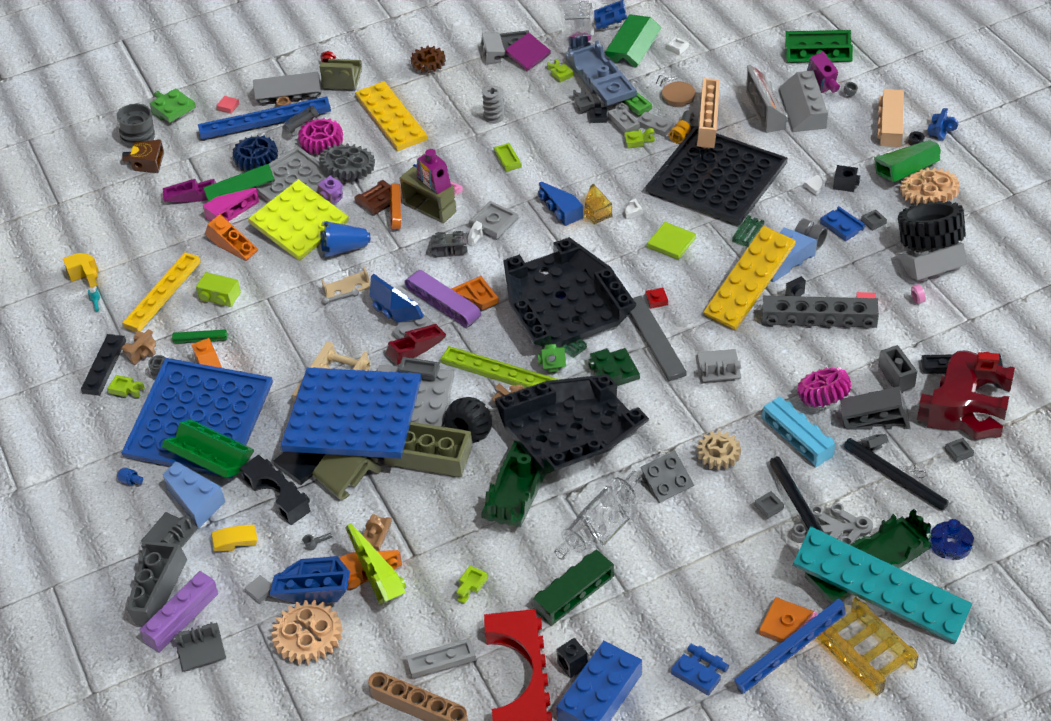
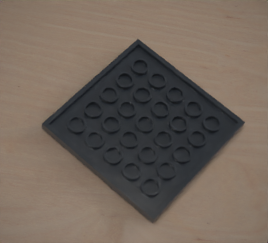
[646,126,788,225]

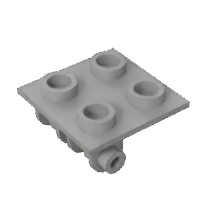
[698,349,741,382]

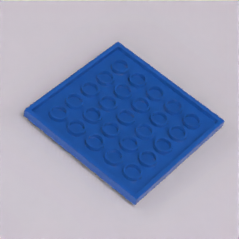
[121,358,273,478]
[281,367,422,459]

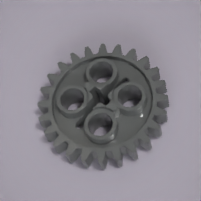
[319,143,375,180]

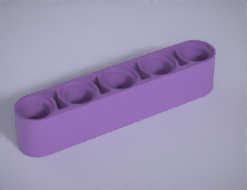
[404,270,481,327]

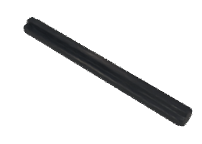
[844,438,949,510]
[770,456,824,532]

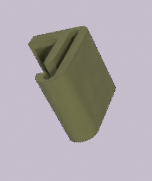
[319,59,362,90]
[313,454,383,500]

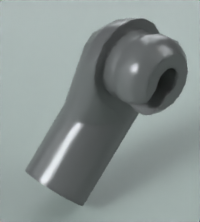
[681,110,695,130]

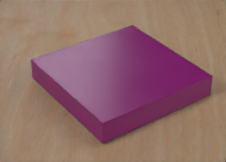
[505,33,551,71]

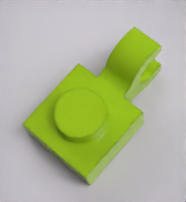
[624,128,655,149]
[456,565,488,604]

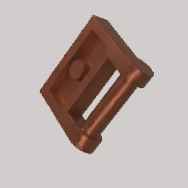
[354,180,390,214]

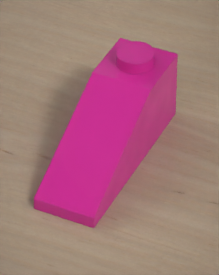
[203,188,259,222]

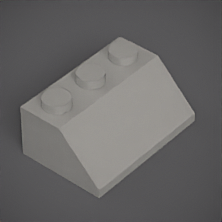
[896,242,967,281]

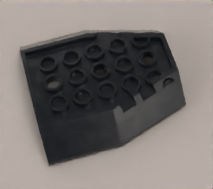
[503,237,636,347]
[495,374,649,475]

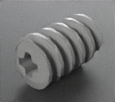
[482,85,505,124]

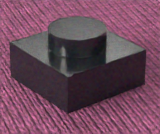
[785,276,806,296]

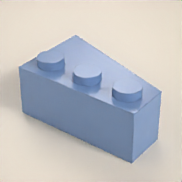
[771,227,817,282]
[162,461,225,529]

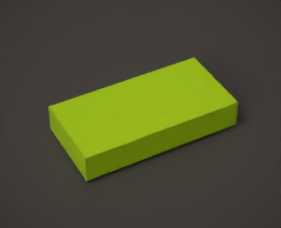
[493,143,522,172]

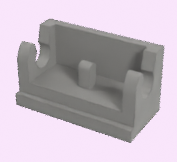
[480,32,505,65]

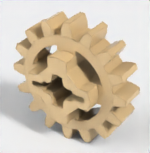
[697,430,741,470]

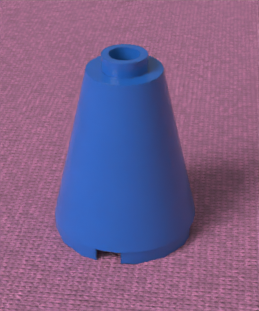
[320,221,371,257]

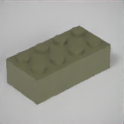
[384,422,473,477]

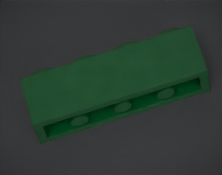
[533,549,614,626]

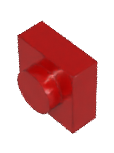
[645,288,668,309]
[975,352,999,372]

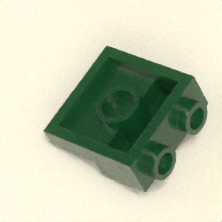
[588,348,640,386]

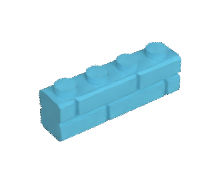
[762,396,835,467]

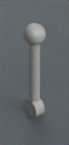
[322,288,359,304]

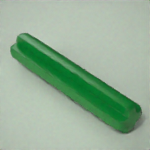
[172,329,228,343]

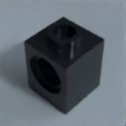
[833,165,861,192]
[556,638,588,678]

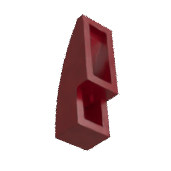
[386,324,446,365]

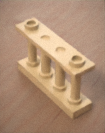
[292,342,371,404]

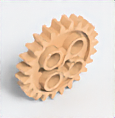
[900,167,960,206]
[271,600,343,665]

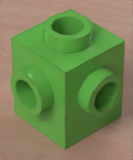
[538,344,566,372]

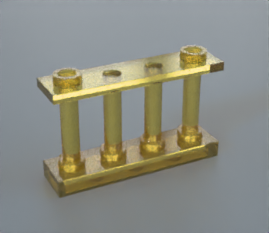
[816,597,919,696]

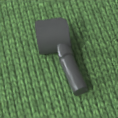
[302,533,332,550]

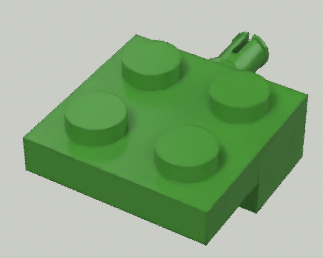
[149,88,196,123]

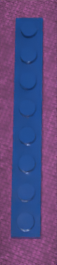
[198,96,331,139]

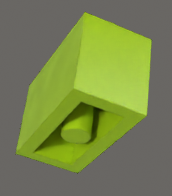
[196,272,241,307]

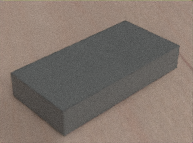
[397,357,440,381]

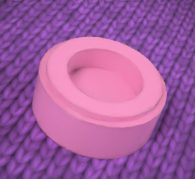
[911,284,926,304]

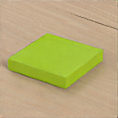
[647,222,696,260]

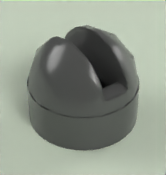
[843,82,858,97]

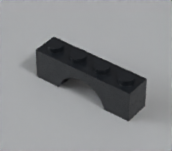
[239,454,311,525]

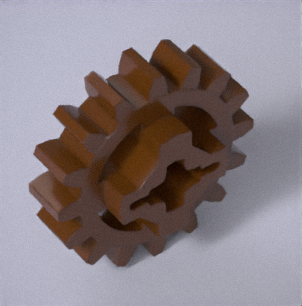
[411,45,446,73]

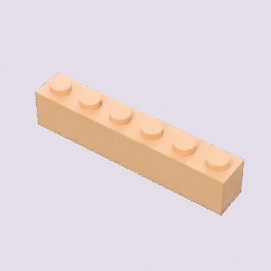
[697,78,720,148]

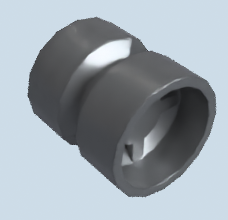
[795,218,828,249]

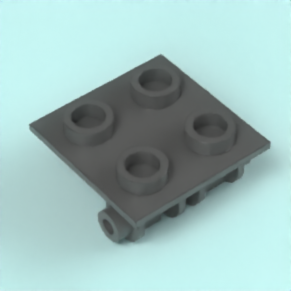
[431,231,468,257]
[640,450,695,503]
[141,512,198,548]
[174,622,226,671]

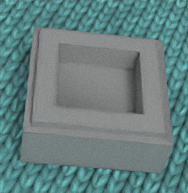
[245,575,272,604]

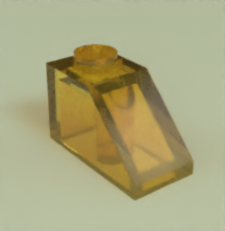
[584,184,613,225]

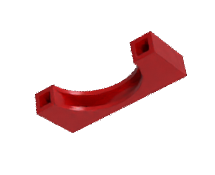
[484,609,552,721]

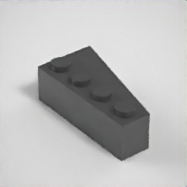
[127,540,187,626]

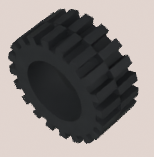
[898,201,966,250]

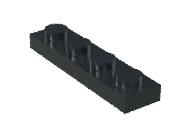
[81,334,126,396]

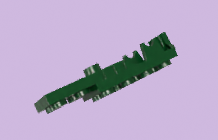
[481,440,546,527]
[805,509,931,604]

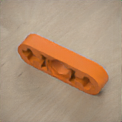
[390,183,401,230]

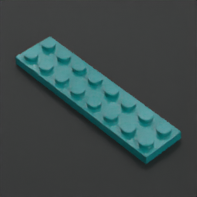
[792,526,973,644]

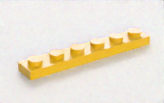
[122,252,201,332]

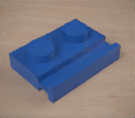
[820,206,865,242]

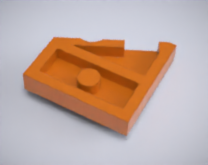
[451,276,499,310]

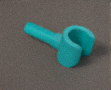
[87,288,101,312]

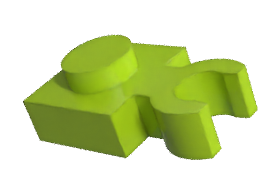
[547,59,573,83]
[107,375,145,397]

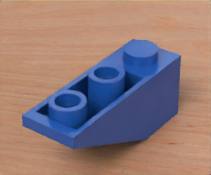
[538,181,584,226]

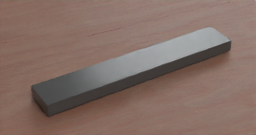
[630,295,687,381]

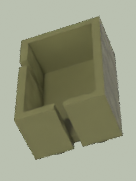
[400,166,457,224]

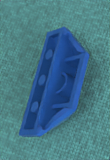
[369,274,424,323]
[270,556,350,605]

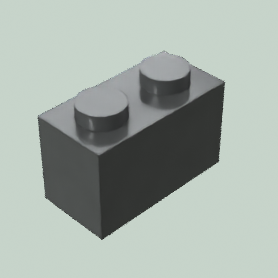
[878,345,918,392]

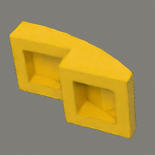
[211,525,258,551]

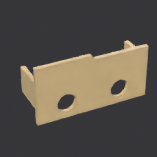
[321,266,370,298]

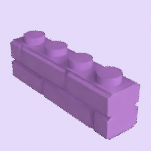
[139,571,219,653]

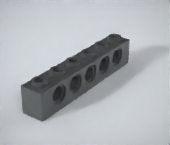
[762,295,879,328]

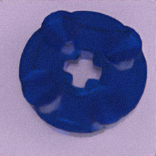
[930,519,974,560]

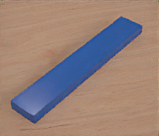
[734,599,846,694]

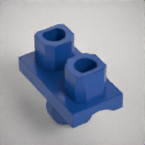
[928,108,959,141]

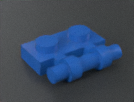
[594,0,627,30]
[671,643,729,696]

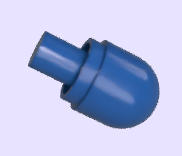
[117,468,144,485]

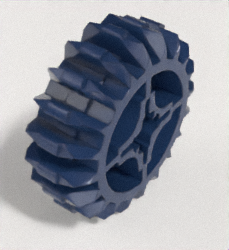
[232,135,278,172]

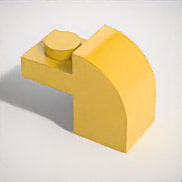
[62,253,99,288]

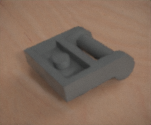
[285,105,320,133]

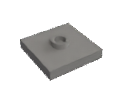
[469,201,518,239]

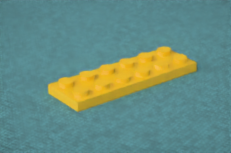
[355,81,428,151]
[704,226,796,331]

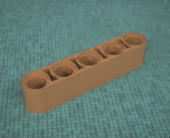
[368,672,468,721]

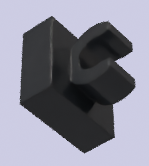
[590,102,607,123]

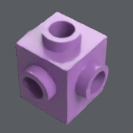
[318,176,343,205]

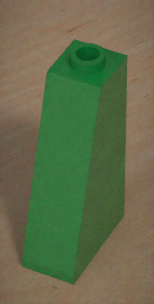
[874,140,941,182]

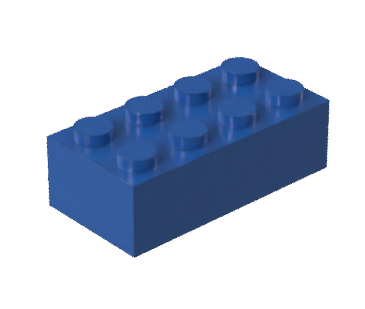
[556,640,642,721]

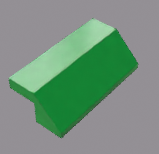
[604,14,662,68]
[785,30,853,62]
[162,419,254,478]

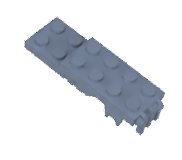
[565,33,637,106]

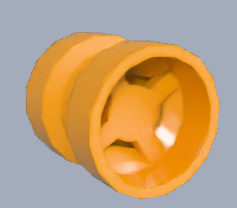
[668,120,691,144]

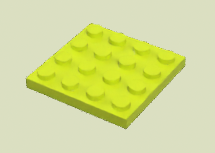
[248,179,349,261]

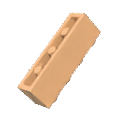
[877,89,904,147]

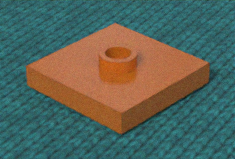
[759,597,814,643]

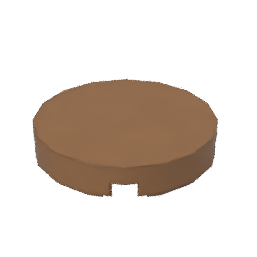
[662,81,695,107]

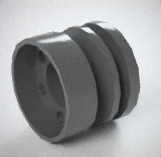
[117,103,155,147]

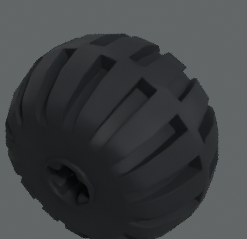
[444,397,492,444]

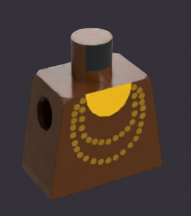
[122,139,164,173]

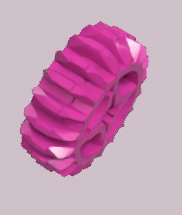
[298,118,344,156]
[797,367,851,408]

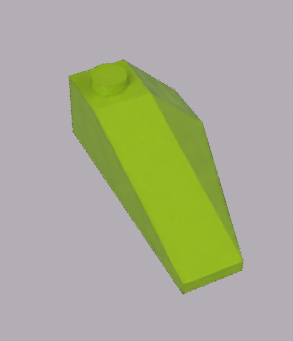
[345,523,407,605]

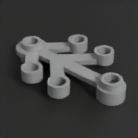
[791,503,873,545]

